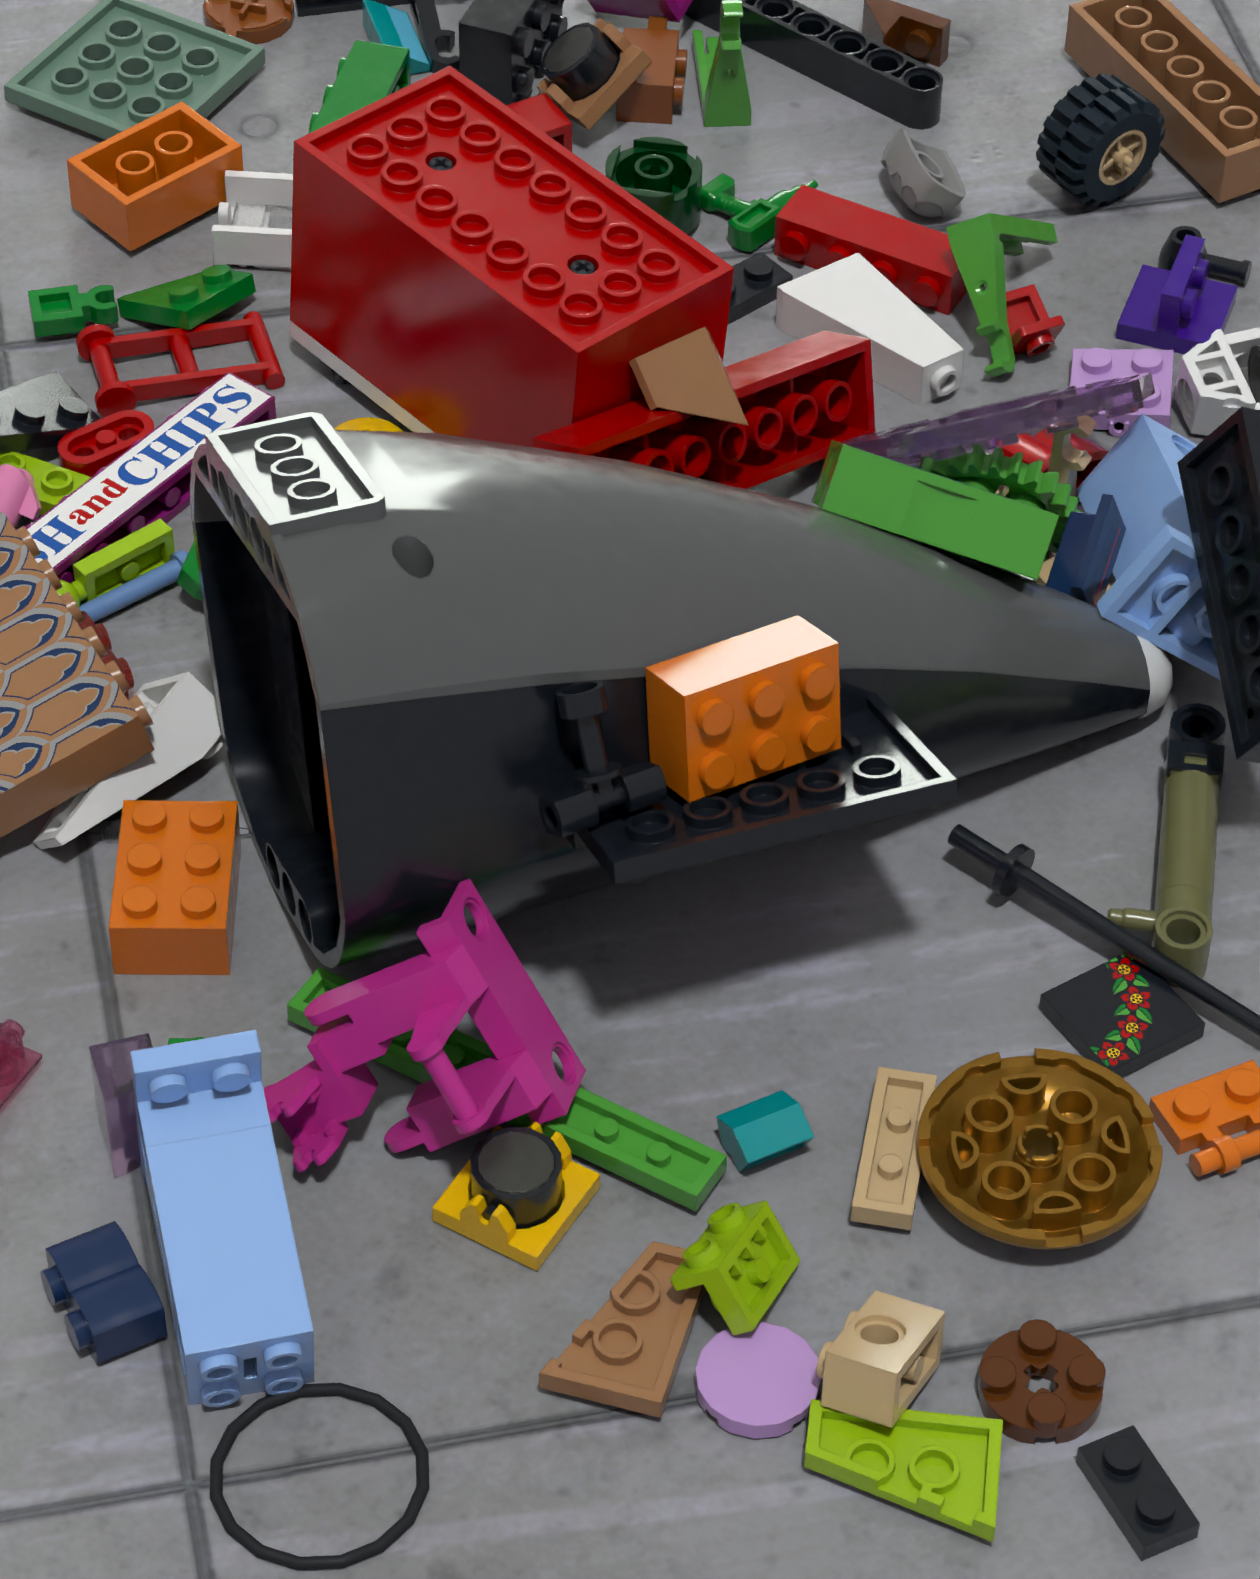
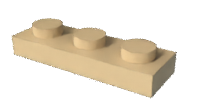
[851,1066,937,1230]

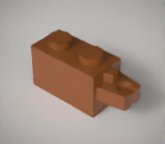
[616,16,687,124]

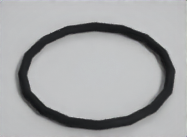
[210,1383,430,1570]

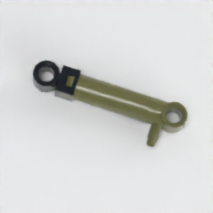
[1107,703,1226,987]

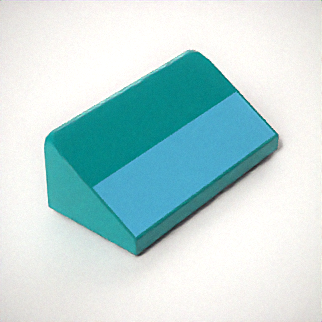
[362,0,430,75]

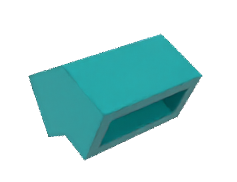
[716,1090,815,1173]

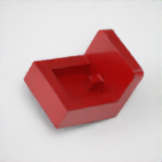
[1006,284,1065,356]

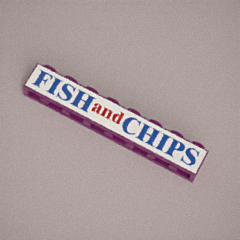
[26,372,276,583]

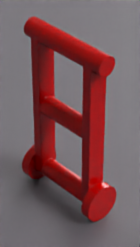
[76,311,285,417]

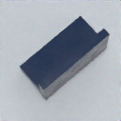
[1046,494,1126,606]

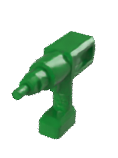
[701,173,818,253]

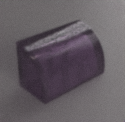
[89,1033,152,1178]

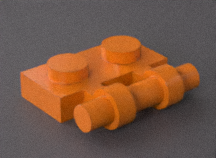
[1149,1060,1260,1177]

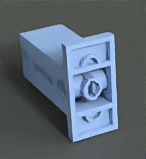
[1075,414,1220,680]
[130,1030,314,1407]

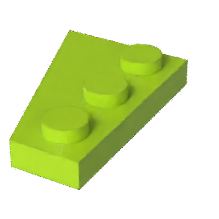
[804,1399,1003,1542]

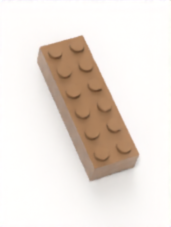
[1064,0,1260,203]

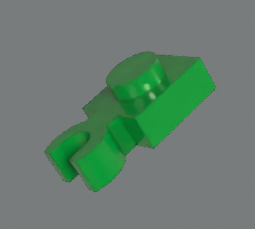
[28,285,119,338]

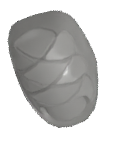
[881,128,966,218]

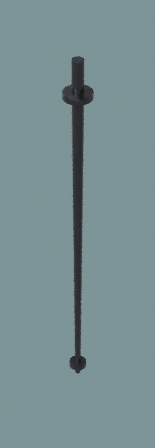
[948,824,1260,1037]

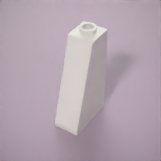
[775,253,964,406]

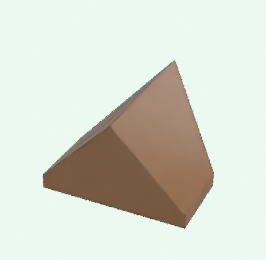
[629,327,749,426]

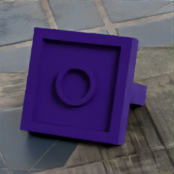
[1115,234,1238,354]

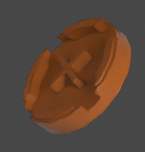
[203,0,295,44]

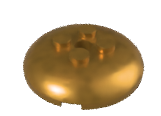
[917,1048,1163,1250]

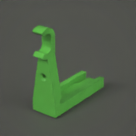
[692,0,752,127]
[946,213,1058,378]

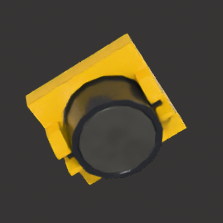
[432,1122,600,1271]

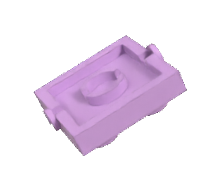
[1068,348,1174,437]

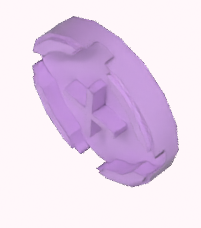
[695,1322,822,1439]

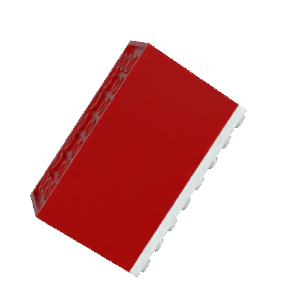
[289,66,734,447]

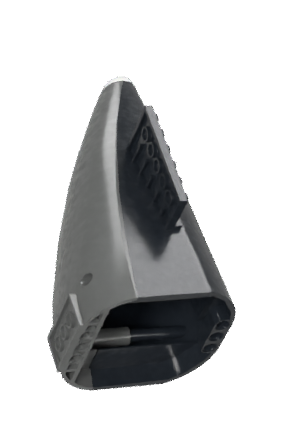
[190,412,1173,968]

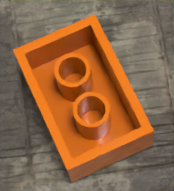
[67,101,243,252]
[645,615,841,803]
[108,800,241,975]

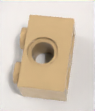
[816,1290,946,1428]

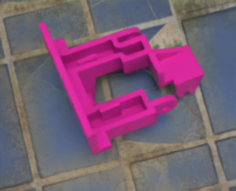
[264,878,586,1172]

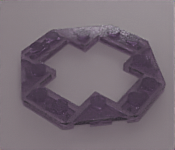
[828,372,1155,465]

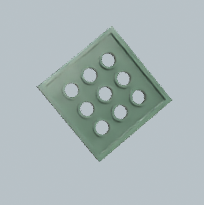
[4,0,266,140]

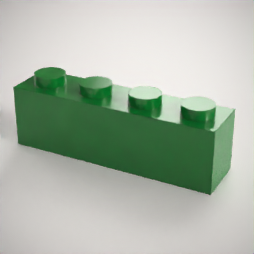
[308,40,411,134]

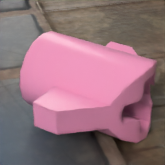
[0,464,42,530]

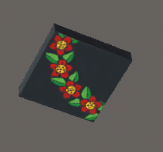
[1039,953,1205,1078]

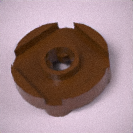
[977,1319,1106,1444]

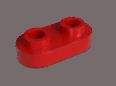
[57,410,154,477]

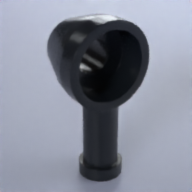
[1158,226,1252,285]

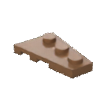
[539,1241,706,1418]

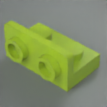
[670,1200,801,1336]

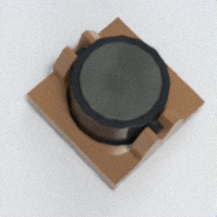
[537,17,652,130]

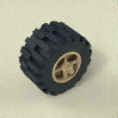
[1036,73,1165,208]

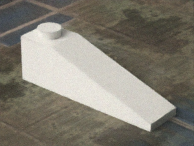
[33,672,224,850]

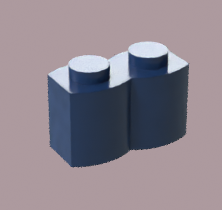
[40,1221,168,1364]

